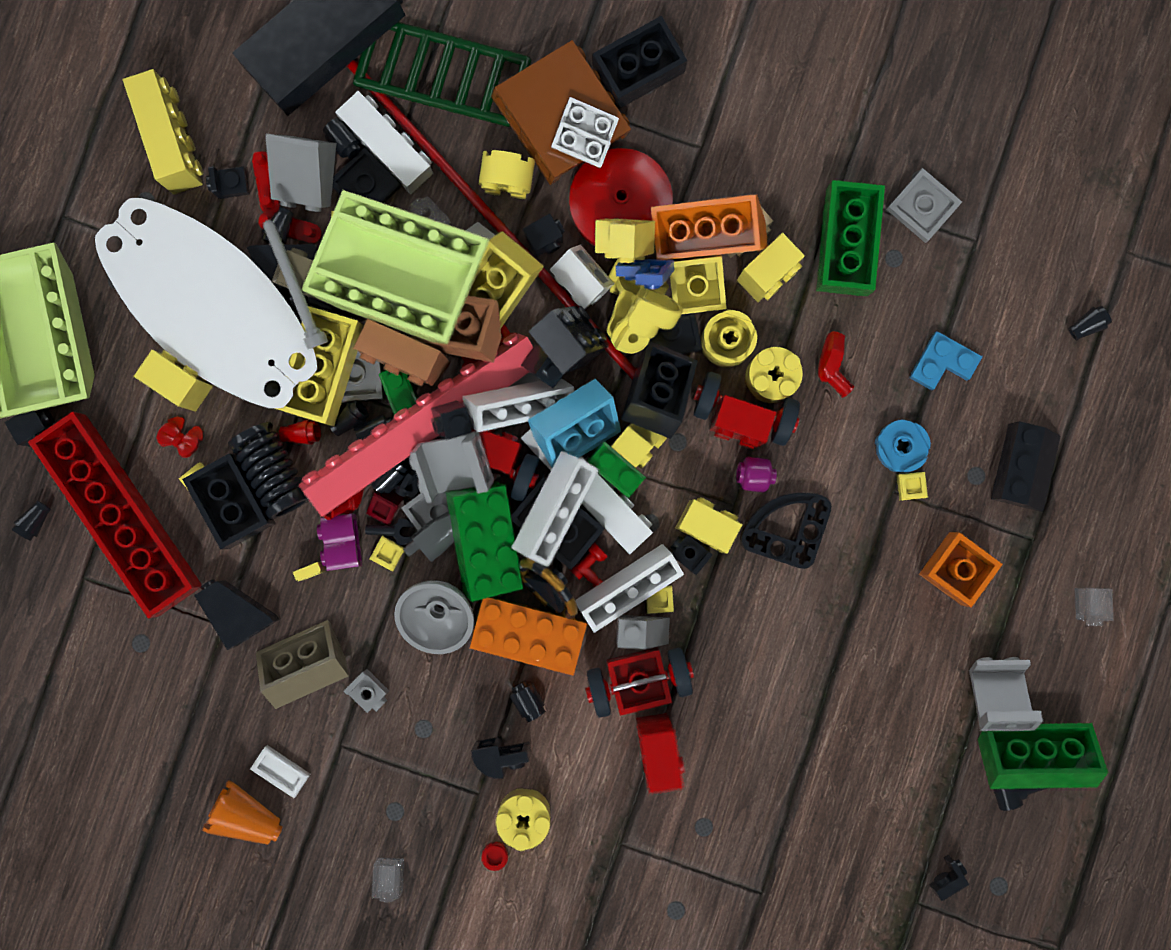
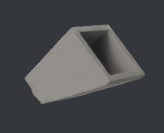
[266,134,336,212]

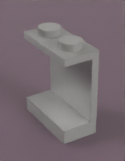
[410,431,494,503]
[969,657,1043,731]

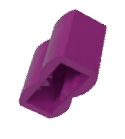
[317,514,362,571]

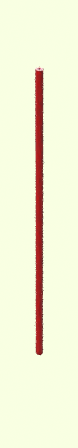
[346,60,636,380]

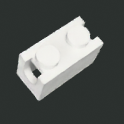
[550,245,614,309]

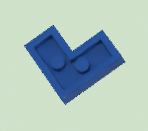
[616,259,674,289]

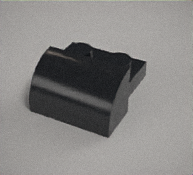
[471,736,531,779]

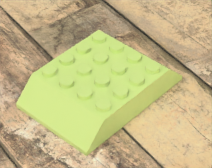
[301,190,489,344]
[0,243,95,419]

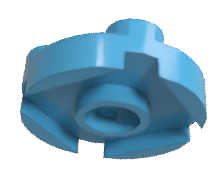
[875,420,931,472]

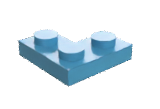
[909,331,982,390]

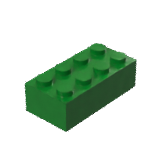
[816,180,885,296]
[445,481,523,602]
[978,723,1108,789]

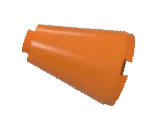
[202,780,283,845]

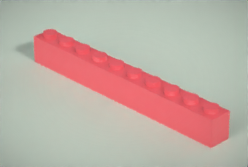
[298,333,534,517]

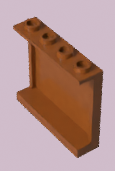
[491,40,631,185]

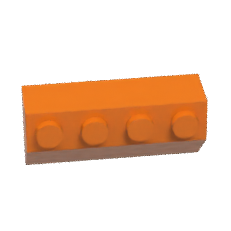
[651,194,768,260]

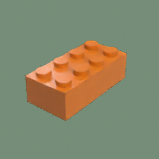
[470,596,587,676]

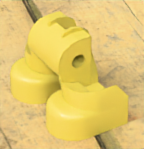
[606,258,683,354]

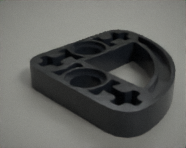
[740,493,832,569]

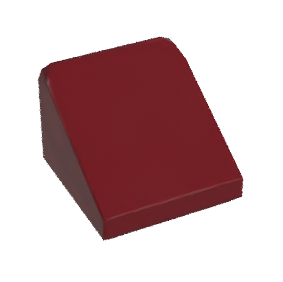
[366,491,404,526]

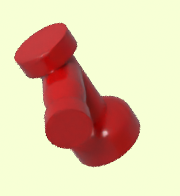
[569,542,608,588]

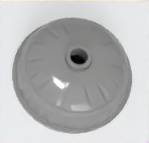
[394,580,474,654]

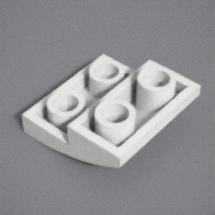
[551,97,619,168]

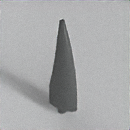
[403,477,501,562]

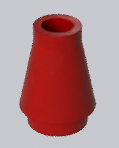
[279,419,321,445]

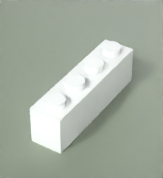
[336,91,433,194]
[463,379,574,432]
[512,451,598,567]
[575,544,684,633]

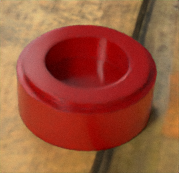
[481,842,508,871]

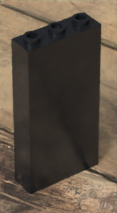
[232,0,406,116]

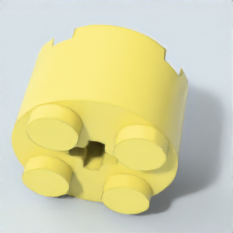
[478,150,535,199]
[701,310,757,367]
[745,347,803,403]
[496,788,551,851]

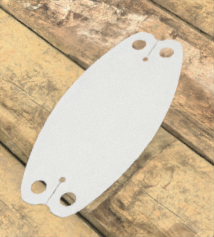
[95,198,317,408]

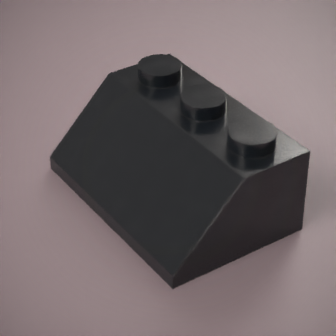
[991,421,1061,512]

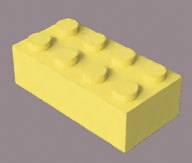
[123,69,203,194]
[467,232,544,328]
[275,306,364,427]

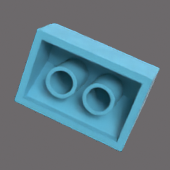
[528,379,621,468]

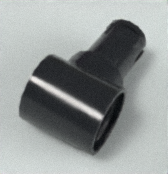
[993,788,1048,811]

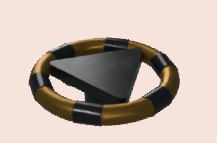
[519,558,578,619]

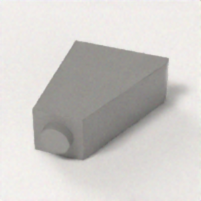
[616,615,670,649]

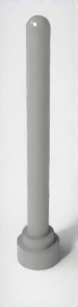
[263,220,328,349]

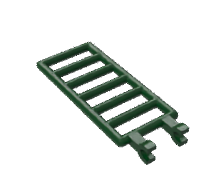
[353,22,532,127]

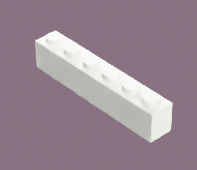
[521,429,653,554]

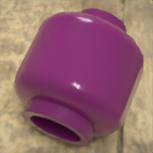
[736,456,777,492]

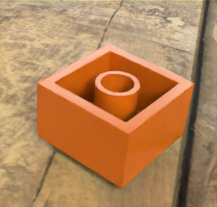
[919,532,1003,608]

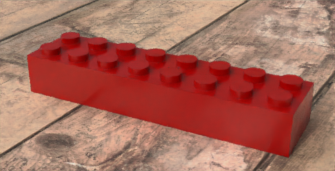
[28,412,202,619]

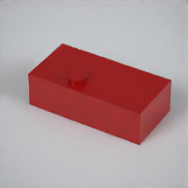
[636,713,685,794]

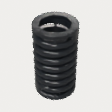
[228,422,310,520]

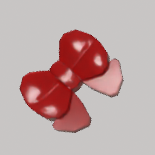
[156,417,203,458]

